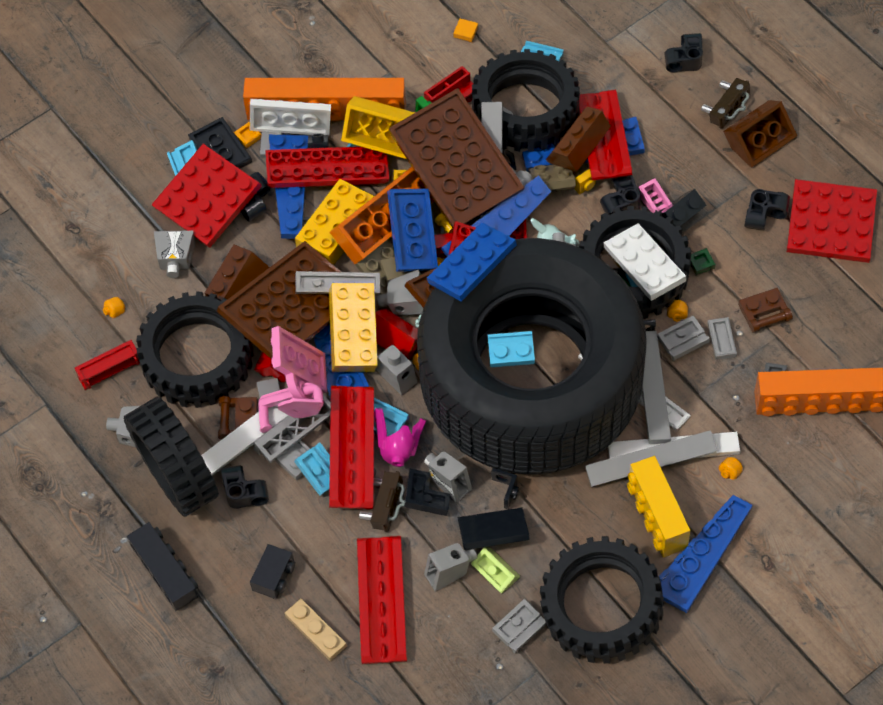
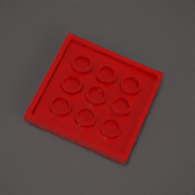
[152,144,262,248]
[786,179,877,263]

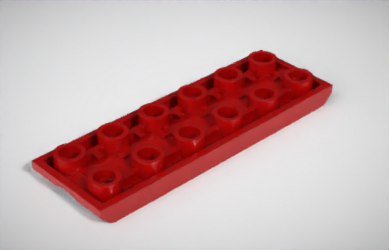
[579,89,632,180]
[265,147,389,188]
[329,386,374,509]
[357,536,407,664]

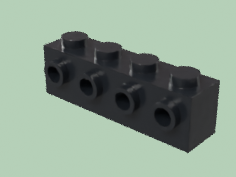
[127,522,198,611]

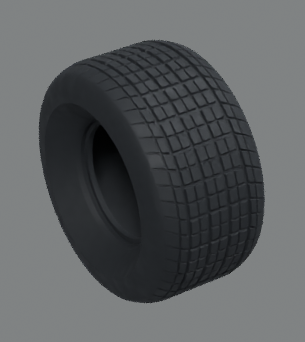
[417,238,647,474]

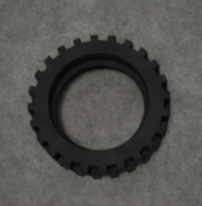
[472,49,580,152]
[579,206,691,319]
[136,291,254,408]
[123,396,219,517]
[540,536,664,664]

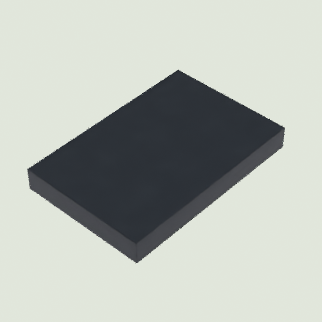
[188,117,252,169]
[458,507,530,550]

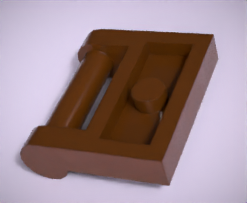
[738,288,793,333]
[218,396,258,440]

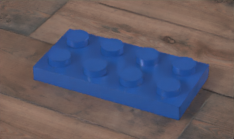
[387,189,438,272]
[427,222,517,301]

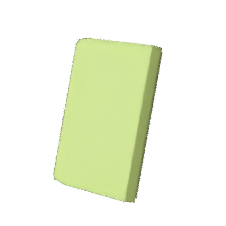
[471,547,520,593]

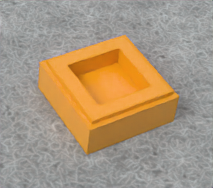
[453,18,478,42]
[234,122,262,149]

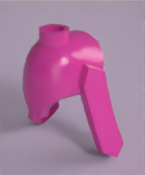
[374,408,427,467]

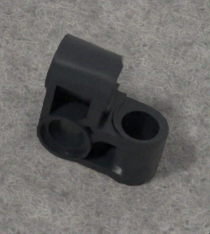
[664,33,703,73]
[241,172,272,222]
[600,175,640,215]
[744,189,790,230]
[221,465,269,509]

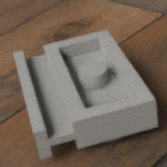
[657,315,710,361]
[267,430,310,481]
[492,599,546,653]

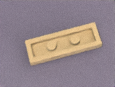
[285,599,347,661]

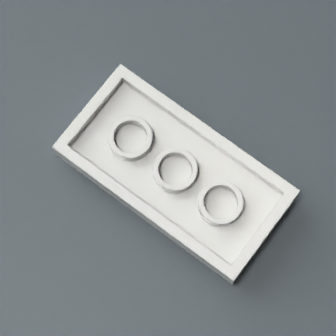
[250,99,331,135]
[604,223,686,301]

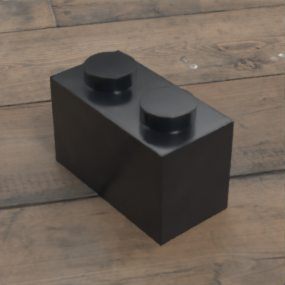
[661,189,707,227]
[250,544,296,599]

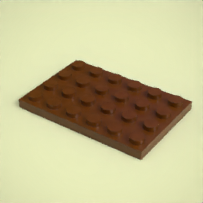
[388,88,525,228]
[217,241,341,359]

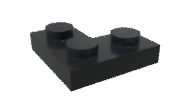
[404,468,450,516]

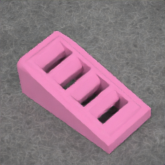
[638,178,671,213]

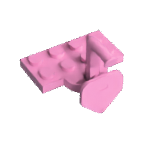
[258,326,327,433]

